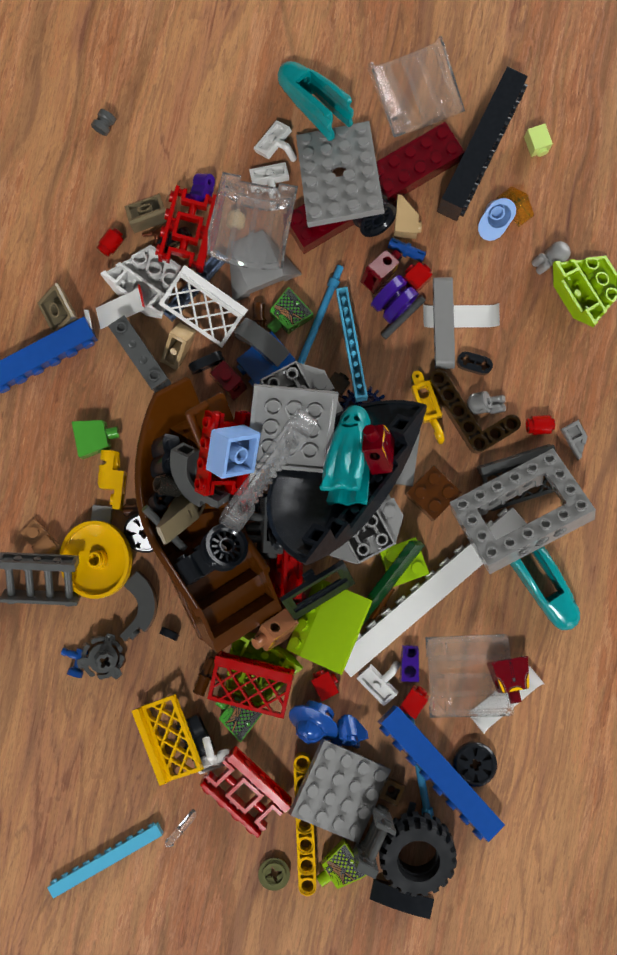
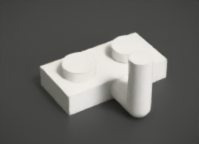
[254,120,297,162]
[249,162,289,206]
[356,661,400,706]
[194,736,230,774]

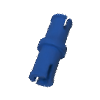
[388,237,427,263]

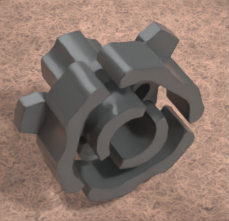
[77,633,124,680]

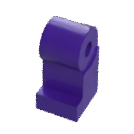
[186,173,215,210]
[400,645,419,682]

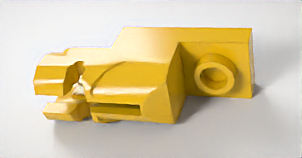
[97,450,127,511]

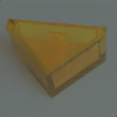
[497,186,534,227]

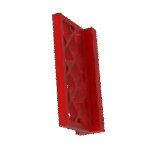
[207,651,295,719]

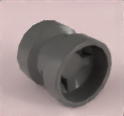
[91,109,116,136]

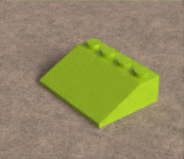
[286,580,372,675]

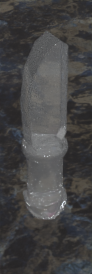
[165,809,197,847]

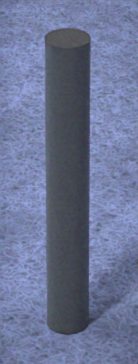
[381,295,426,340]
[142,505,188,552]

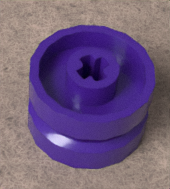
[371,275,419,324]

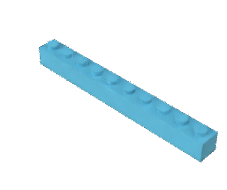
[336,287,368,403]
[47,822,164,898]

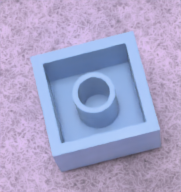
[206,425,261,479]

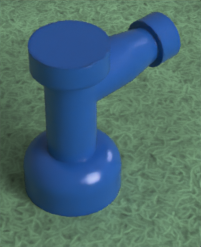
[61,648,88,678]

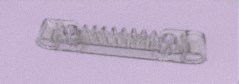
[219,409,318,532]

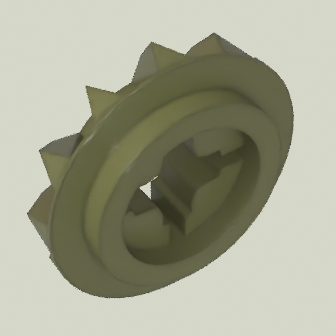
[258,858,290,891]

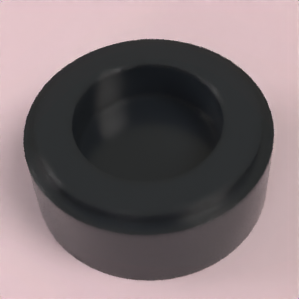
[159,627,179,641]

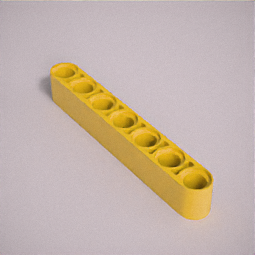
[293,752,316,896]

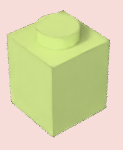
[524,124,553,157]

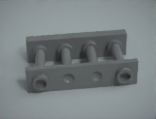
[108,315,172,392]
[0,552,81,607]
[352,804,396,879]

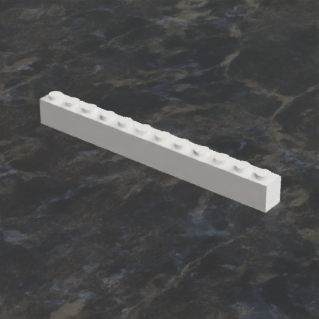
[344,508,527,677]

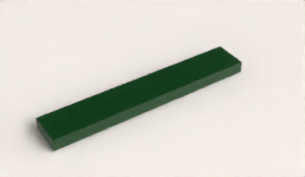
[362,541,425,626]

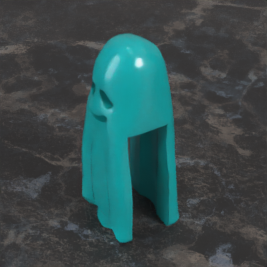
[277,61,354,141]
[320,405,371,506]
[510,546,580,630]

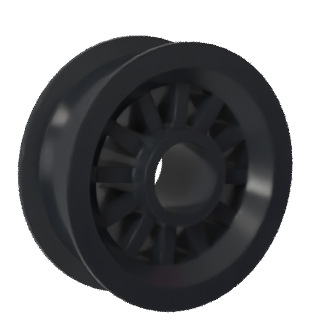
[353,194,396,237]
[200,524,248,572]

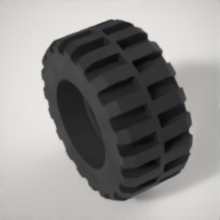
[379,811,457,897]

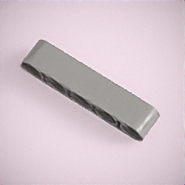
[433,277,455,369]

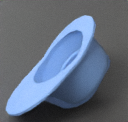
[478,198,516,241]

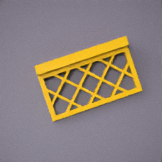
[132,694,204,786]

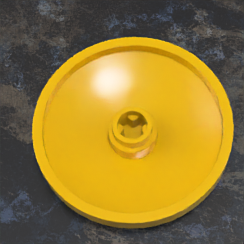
[60,521,132,599]

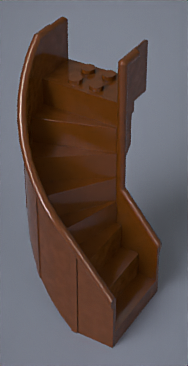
[134,377,282,653]

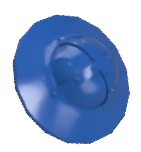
[289,700,338,744]

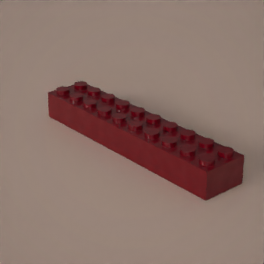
[284,122,465,254]

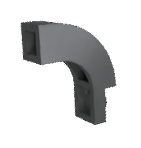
[234,318,290,367]
[170,443,230,508]
[120,571,158,641]

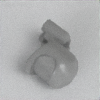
[531,241,571,275]
[467,391,506,414]

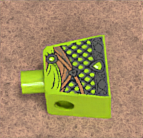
[316,838,366,889]

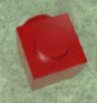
[403,262,433,292]
[311,669,339,701]
[399,685,430,719]

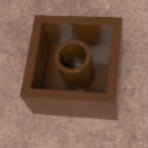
[405,466,462,521]

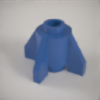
[331,715,369,749]

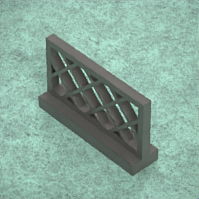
[477,444,556,511]

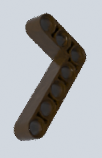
[428,369,521,454]

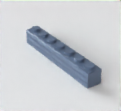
[163,250,226,322]

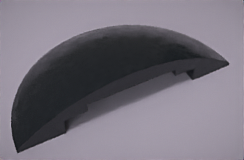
[266,400,427,565]

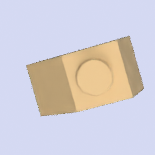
[394,195,422,239]
[160,323,196,370]

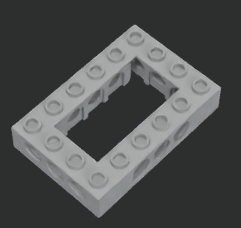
[449,448,596,574]

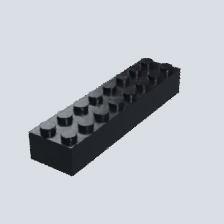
[437,66,528,221]

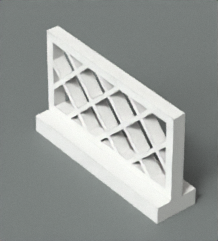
[158,265,248,348]

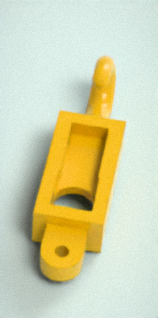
[411,371,444,444]

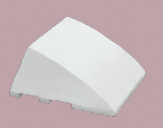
[100,245,181,319]

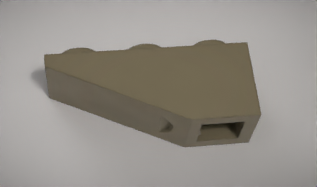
[156,492,206,544]

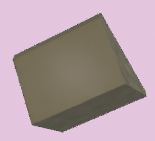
[124,194,167,234]
[38,283,78,333]

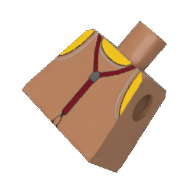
[251,608,299,652]

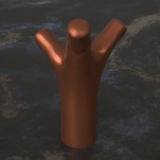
[142,223,166,246]

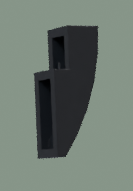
[370,879,434,919]

